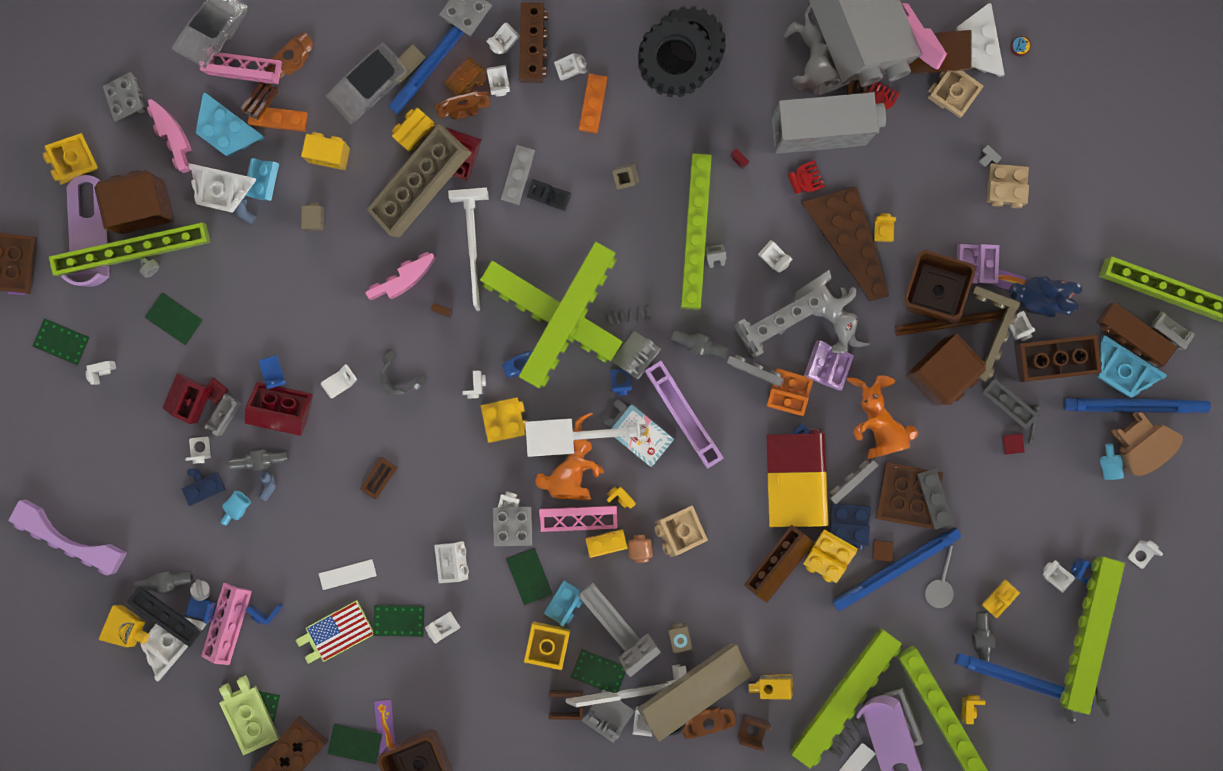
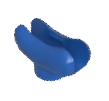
[502,351,533,378]

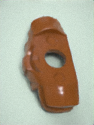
[265,32,314,79]
[435,91,490,120]
[682,708,737,739]

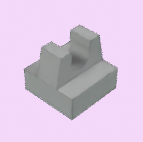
[979,145,1002,167]
[705,244,727,268]

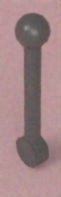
[1028,405,1040,445]

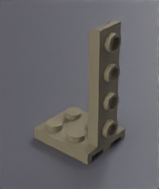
[970,284,1020,381]

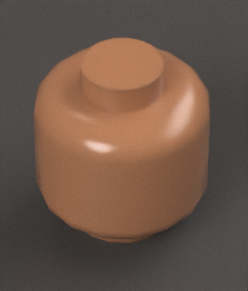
[628,535,653,563]

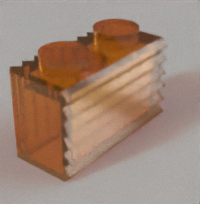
[443,56,488,101]

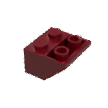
[446,127,482,181]
[162,373,212,424]

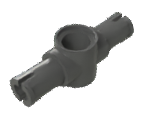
[671,330,729,359]
[228,450,289,471]
[134,571,194,593]
[972,611,995,663]

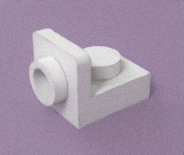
[554,53,587,80]
[86,361,116,385]

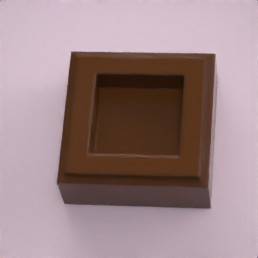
[431,303,453,318]
[872,540,894,562]

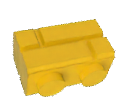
[392,108,436,154]
[585,529,628,558]

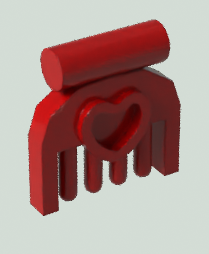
[868,82,900,110]
[788,160,825,195]

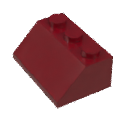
[245,382,313,436]

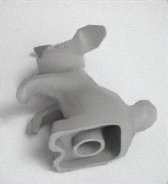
[784,4,850,95]
[792,270,870,354]

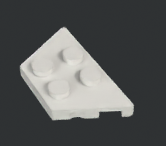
[955,3,1005,77]
[188,163,256,213]
[140,617,208,682]

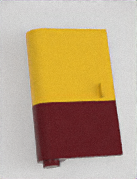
[766,429,828,527]

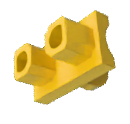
[982,579,1020,618]

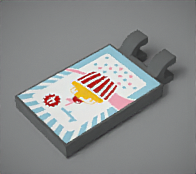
[601,399,676,469]

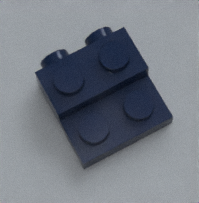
[829,503,871,549]

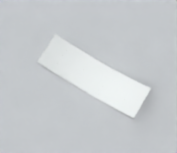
[839,743,876,771]

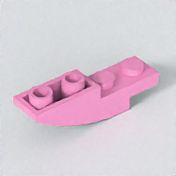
[902,3,947,69]
[147,99,192,173]
[366,252,436,300]

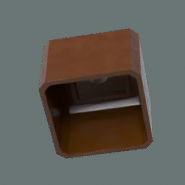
[94,170,174,234]
[904,250,976,325]
[905,333,986,405]
[377,729,453,771]

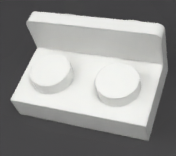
[434,541,469,583]

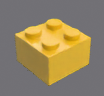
[301,132,350,171]
[524,621,571,670]

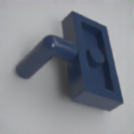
[182,468,226,506]

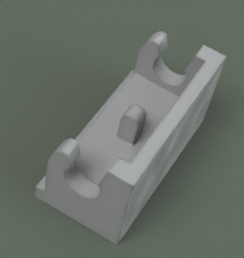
[1149,311,1195,350]
[204,393,242,436]

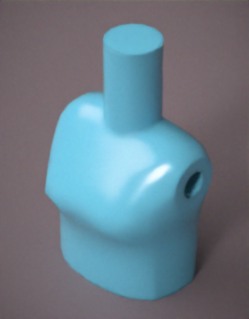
[1100,443,1124,480]
[220,491,251,526]

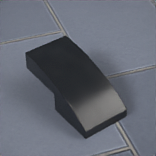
[527,179,571,211]

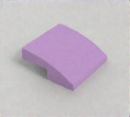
[957,244,1000,284]
[804,340,854,391]

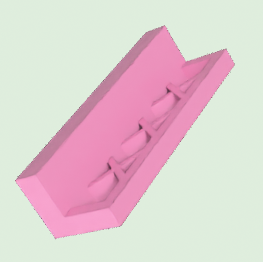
[200,51,282,84]
[539,505,617,532]
[201,583,252,665]

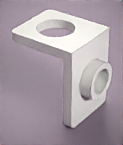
[321,364,357,398]
[185,437,211,464]
[1127,540,1163,569]

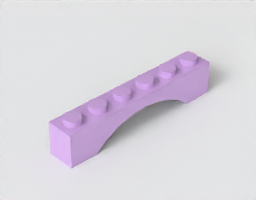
[644,361,724,469]
[8,499,127,575]

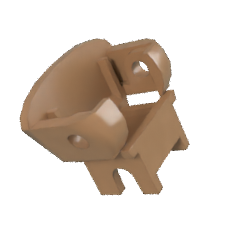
[1110,412,1183,476]

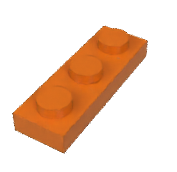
[579,73,608,134]
[248,106,308,132]

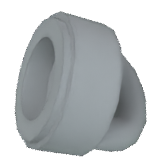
[140,258,159,278]
[190,579,210,601]

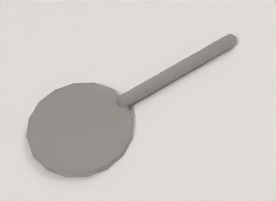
[925,545,954,608]

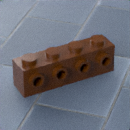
[519,2,548,83]
[1096,302,1178,367]
[744,525,814,603]

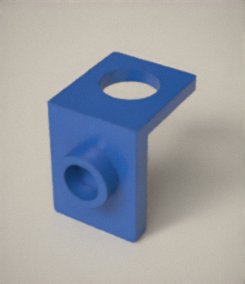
[258,355,286,389]
[610,369,632,396]
[1071,558,1092,584]
[186,597,216,624]
[246,603,283,625]

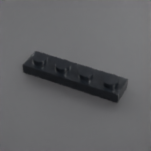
[127,586,203,647]

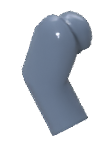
[235,197,256,224]
[259,472,276,501]

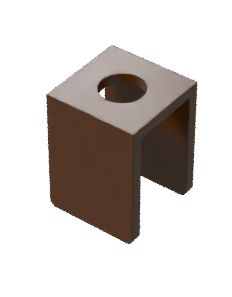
[548,690,583,720]
[737,714,771,752]

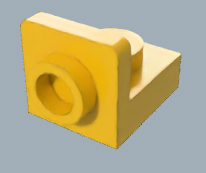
[873,213,896,242]
[606,486,636,509]
[961,694,985,724]

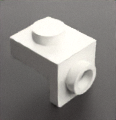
[486,23,520,54]
[487,65,510,96]
[758,240,792,273]
[1009,311,1035,341]
[462,371,486,399]
[498,492,520,508]
[1043,560,1075,593]
[425,611,460,643]
[633,705,652,737]

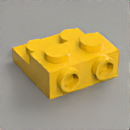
[42,133,98,185]
[480,397,527,443]
[803,529,858,583]

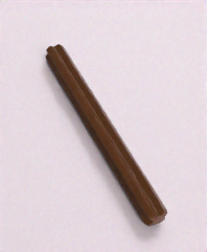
[895,309,1005,336]

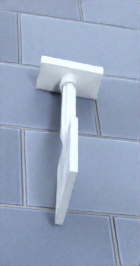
[448,187,489,311]
[525,419,648,457]
[566,664,686,707]

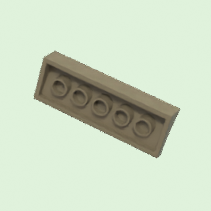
[367,124,472,238]
[637,643,752,742]

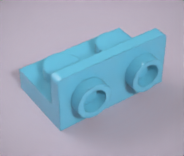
[245,158,279,201]
[544,580,583,627]

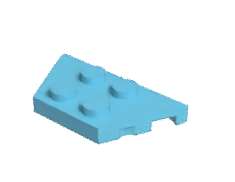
[196,92,264,157]
[1097,335,1167,398]

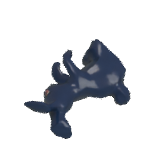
[1009,276,1082,317]

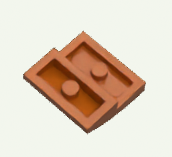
[766,368,813,416]

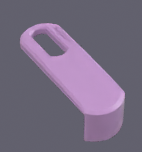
[61,175,109,287]
[856,695,922,771]

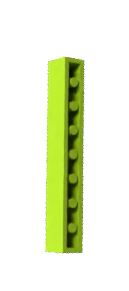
[681,153,712,310]
[49,223,211,277]
[518,241,617,389]
[1098,257,1223,323]
[480,261,623,363]
[1060,557,1125,715]
[790,628,902,769]
[897,645,988,771]

